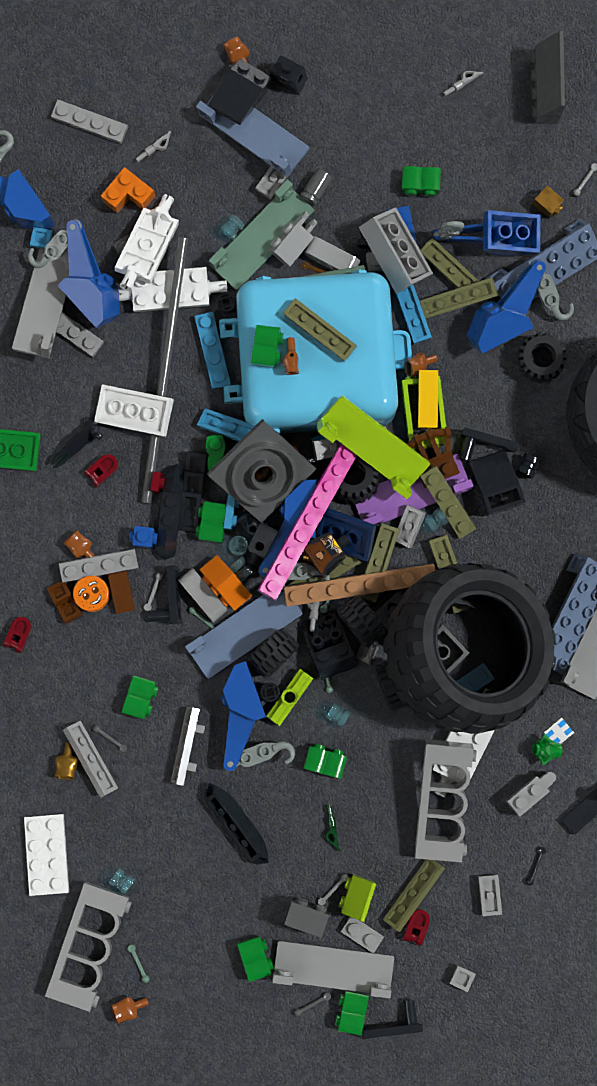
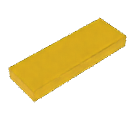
[418,370,438,428]

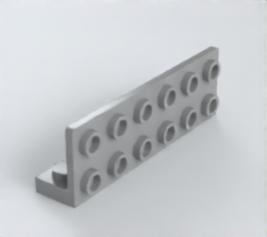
[12,248,69,358]
[560,608,597,699]
[273,941,394,998]

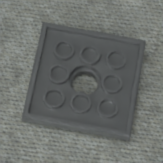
[207,419,316,522]

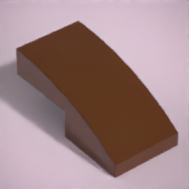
[108,570,135,614]
[47,580,83,625]

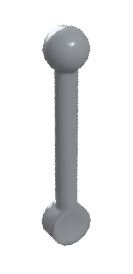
[573,163,597,196]
[144,573,163,611]
[318,874,349,905]

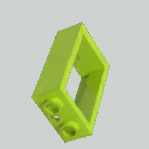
[401,376,446,450]

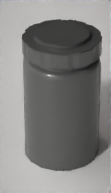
[300,168,333,206]

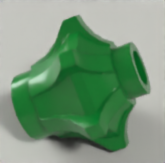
[532,734,562,765]

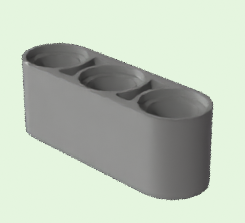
[303,236,360,271]
[178,568,228,622]

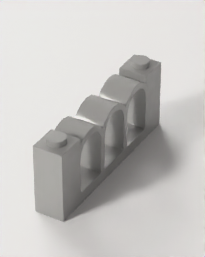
[414,739,477,862]
[45,882,132,1012]

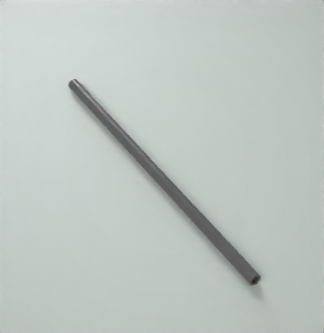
[141,237,188,503]

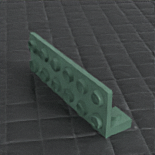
[209,179,314,290]

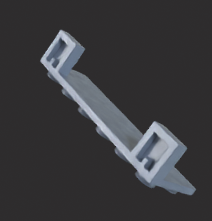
[196,97,310,177]
[486,219,597,299]
[551,553,597,675]
[185,585,302,679]

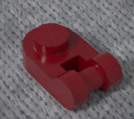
[84,454,119,488]
[3,617,32,653]
[403,909,430,946]

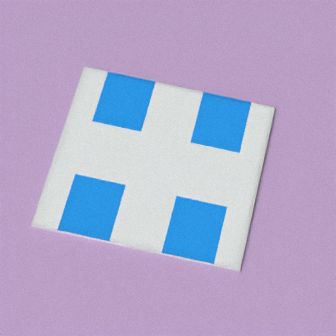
[544,718,574,744]

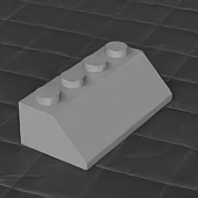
[359,207,433,294]

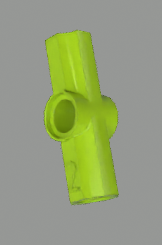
[267,669,313,726]

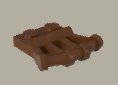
[407,427,460,488]

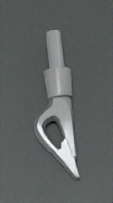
[443,71,484,96]
[136,131,171,162]
[307,602,320,631]

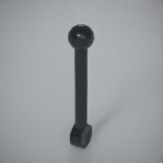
[526,847,546,886]

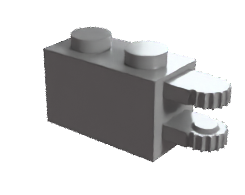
[269,211,317,266]
[505,771,556,816]

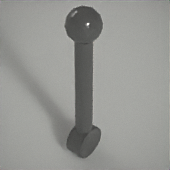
[93,725,127,752]
[294,992,331,1017]

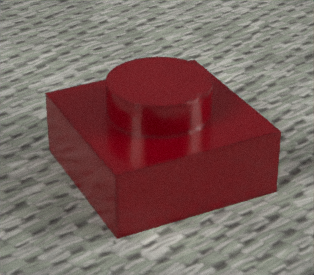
[150,471,165,494]

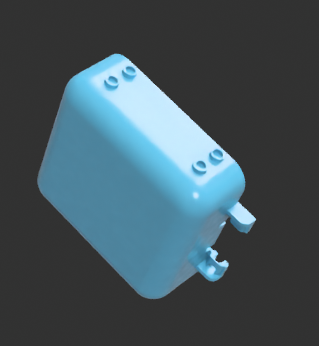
[219,269,412,434]

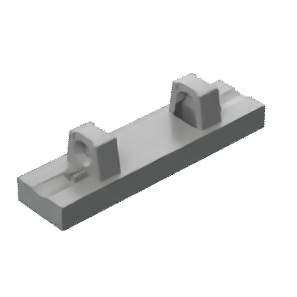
[171,707,205,786]

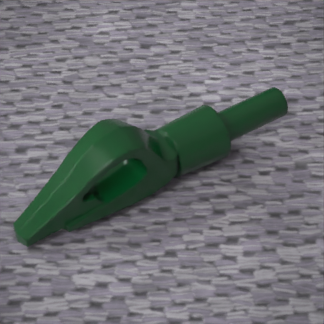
[325,805,340,851]

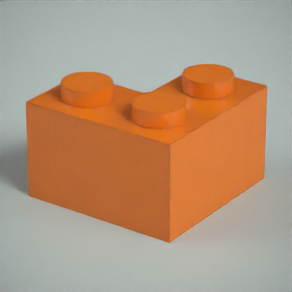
[101,167,156,213]
[200,555,252,611]

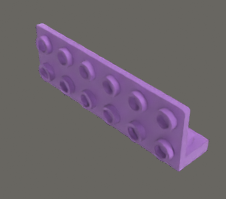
[355,454,473,526]

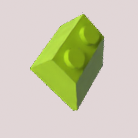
[338,874,376,922]

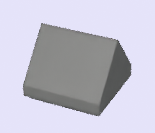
[356,644,378,665]

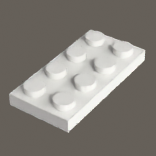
[94,385,174,437]
[24,814,69,896]

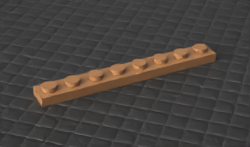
[283,563,435,607]

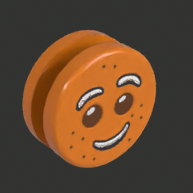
[73,576,110,612]

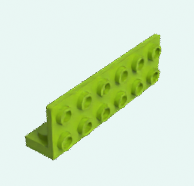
[317,395,430,499]

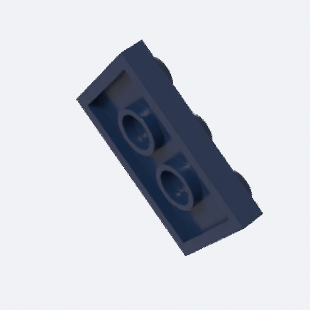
[316,508,376,561]

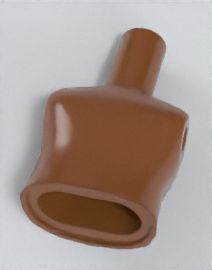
[223,37,250,64]
[282,337,299,375]
[404,352,438,378]
[63,530,95,558]
[110,997,149,1024]

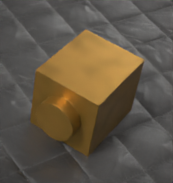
[533,186,564,219]

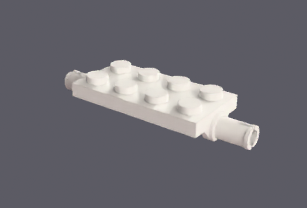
[115,194,179,291]
[119,267,228,312]
[432,688,494,798]

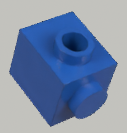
[130,526,158,549]

